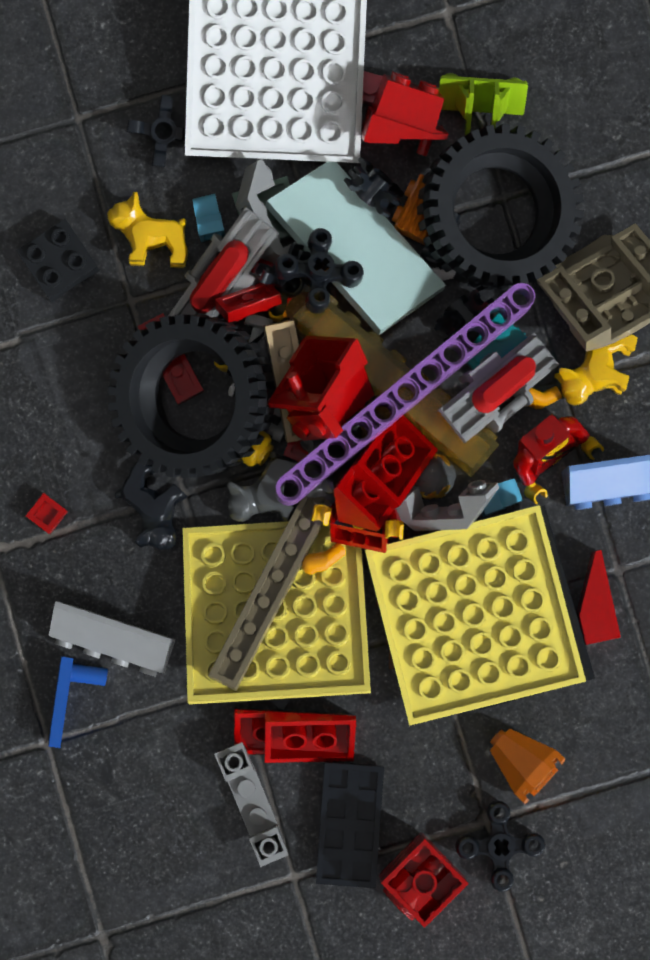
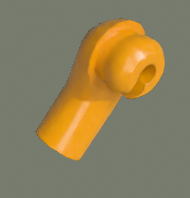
[529,386,562,409]
[302,543,346,575]

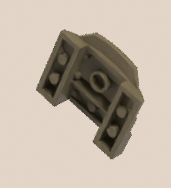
[537,223,650,351]

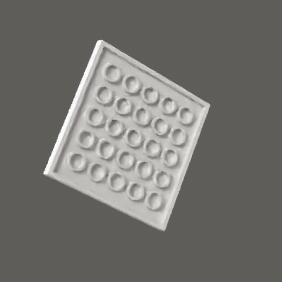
[185,0,367,163]

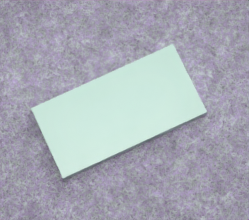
[265,162,446,336]

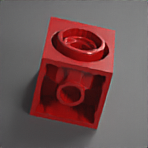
[379,832,469,928]

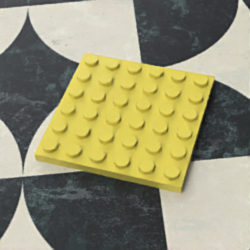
[365,505,586,726]
[183,521,371,705]

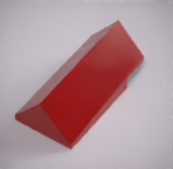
[333,415,438,531]
[234,708,356,763]

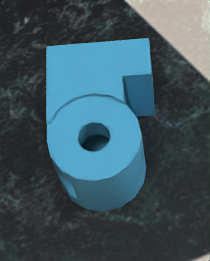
[192,194,225,242]
[482,478,523,517]

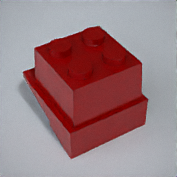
[361,71,449,156]
[268,335,374,427]

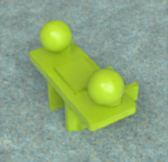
[439,73,528,136]

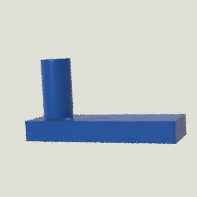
[48,656,108,748]

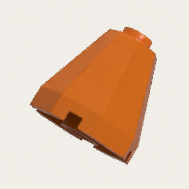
[490,729,565,804]

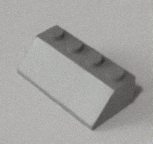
[49,601,176,677]

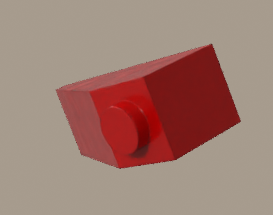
[577,550,621,645]

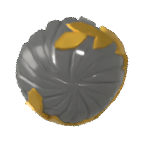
[414,453,457,499]

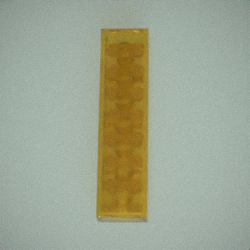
[293,295,499,478]

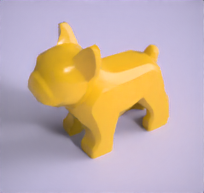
[107,192,188,268]
[554,334,638,406]

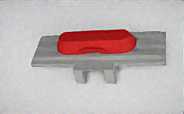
[168,207,279,317]
[439,332,559,443]

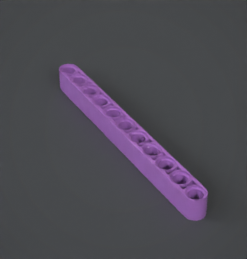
[275,283,535,506]

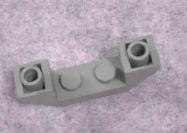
[235,159,304,264]
[395,480,499,531]
[214,742,289,867]

